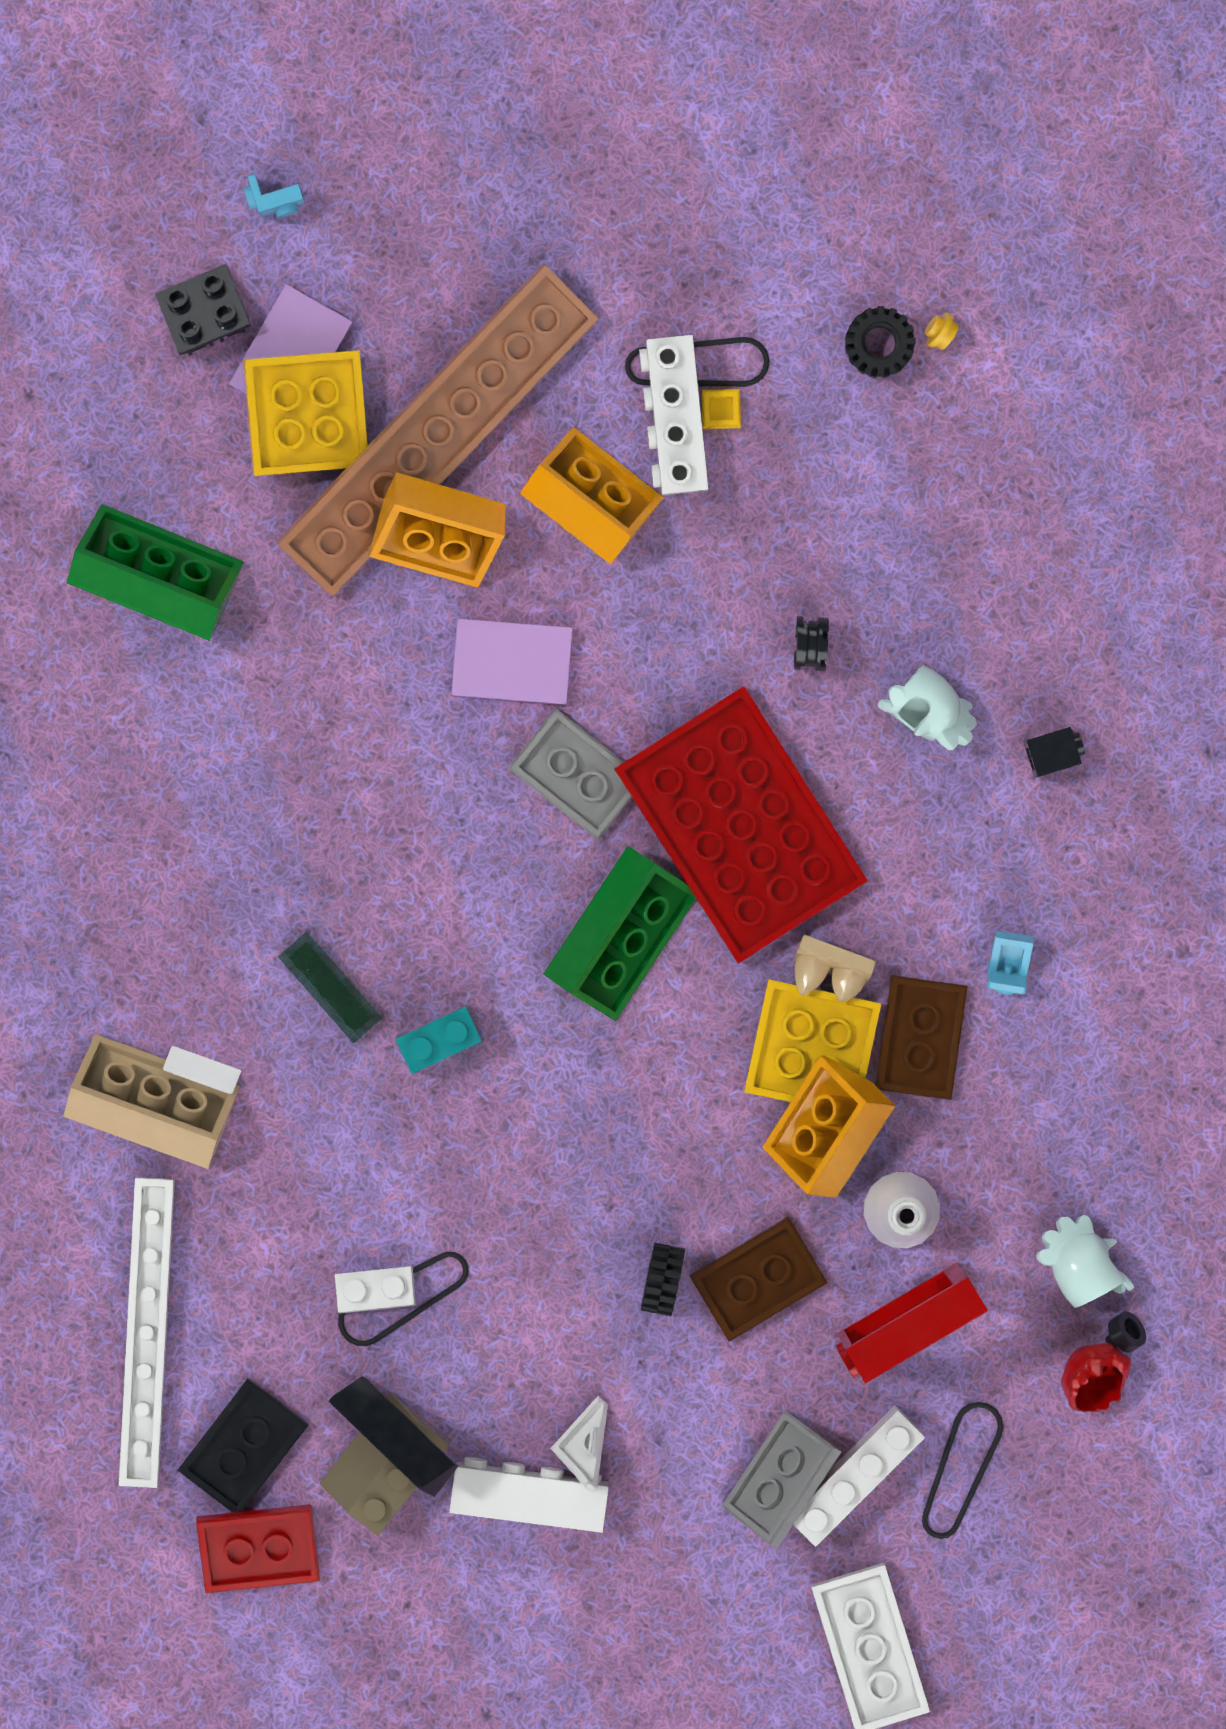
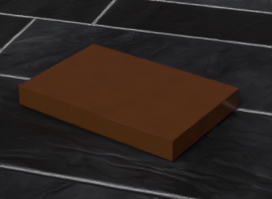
[875,975,968,1100]
[689,1216,828,1342]

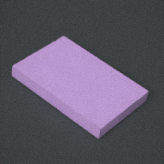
[229,284,353,395]
[451,619,573,705]

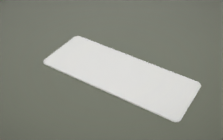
[163,1046,241,1094]

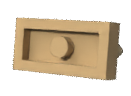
[793,935,876,1002]

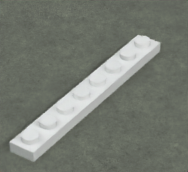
[119,1177,175,1488]

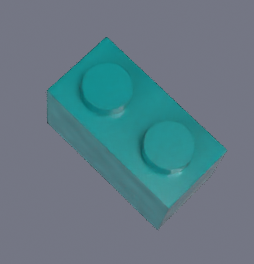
[395,1005,483,1074]

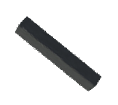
[328,1376,458,1497]

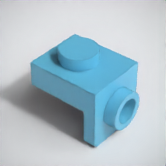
[244,174,305,218]
[987,930,1034,995]

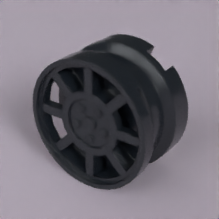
[794,616,829,672]

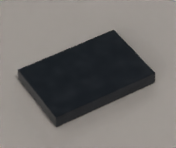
[177,1378,309,1513]

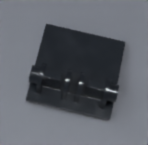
[155,264,252,356]

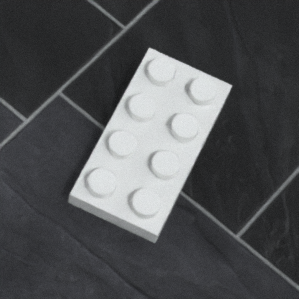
[811,1563,930,1729]

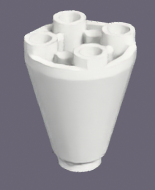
[864,1172,940,1248]

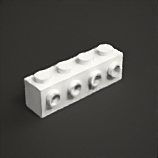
[639,335,708,495]

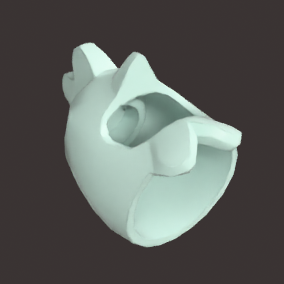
[877,665,977,751]
[1036,1215,1134,1308]

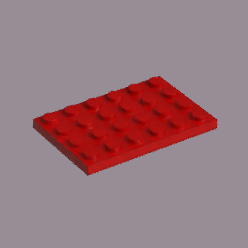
[614,686,868,964]

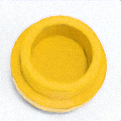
[924,312,959,350]

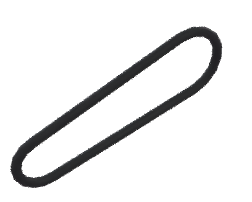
[625,337,770,387]
[338,1252,469,1346]
[922,1402,1004,1539]

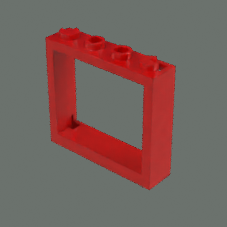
[835,1263,988,1384]

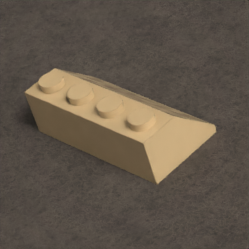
[63,1034,240,1169]

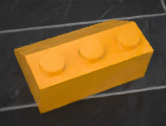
[520,427,664,565]
[369,472,506,588]
[762,1056,895,1198]

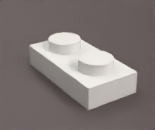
[335,1266,416,1314]

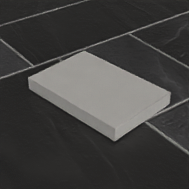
[508,709,632,840]
[722,1410,842,1549]

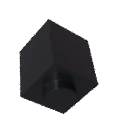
[1023,727,1085,778]

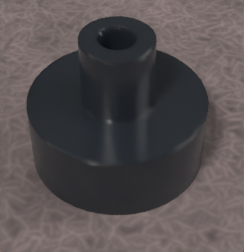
[1105,1311,1146,1353]

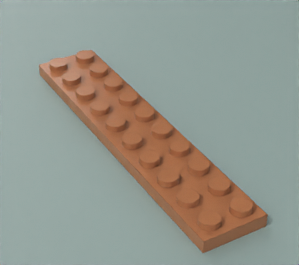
[275,264,599,597]

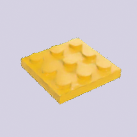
[243,350,368,476]
[744,979,881,1102]

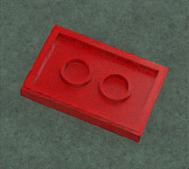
[196,1504,320,1593]

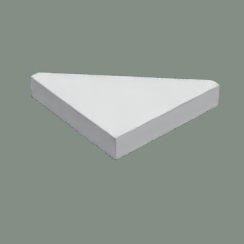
[550,1396,608,1493]

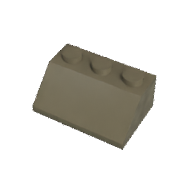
[319,1392,451,1536]

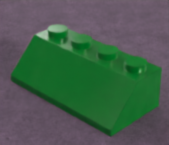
[66,504,244,641]
[543,845,696,1021]

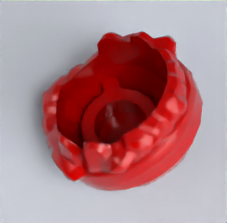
[1061,1343,1131,1413]

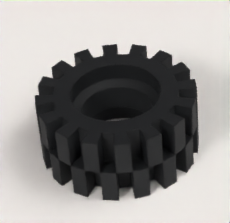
[845,306,916,378]
[641,1242,685,1317]

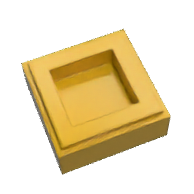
[701,389,741,430]

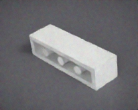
[794,1405,925,1547]
[449,1457,609,1533]

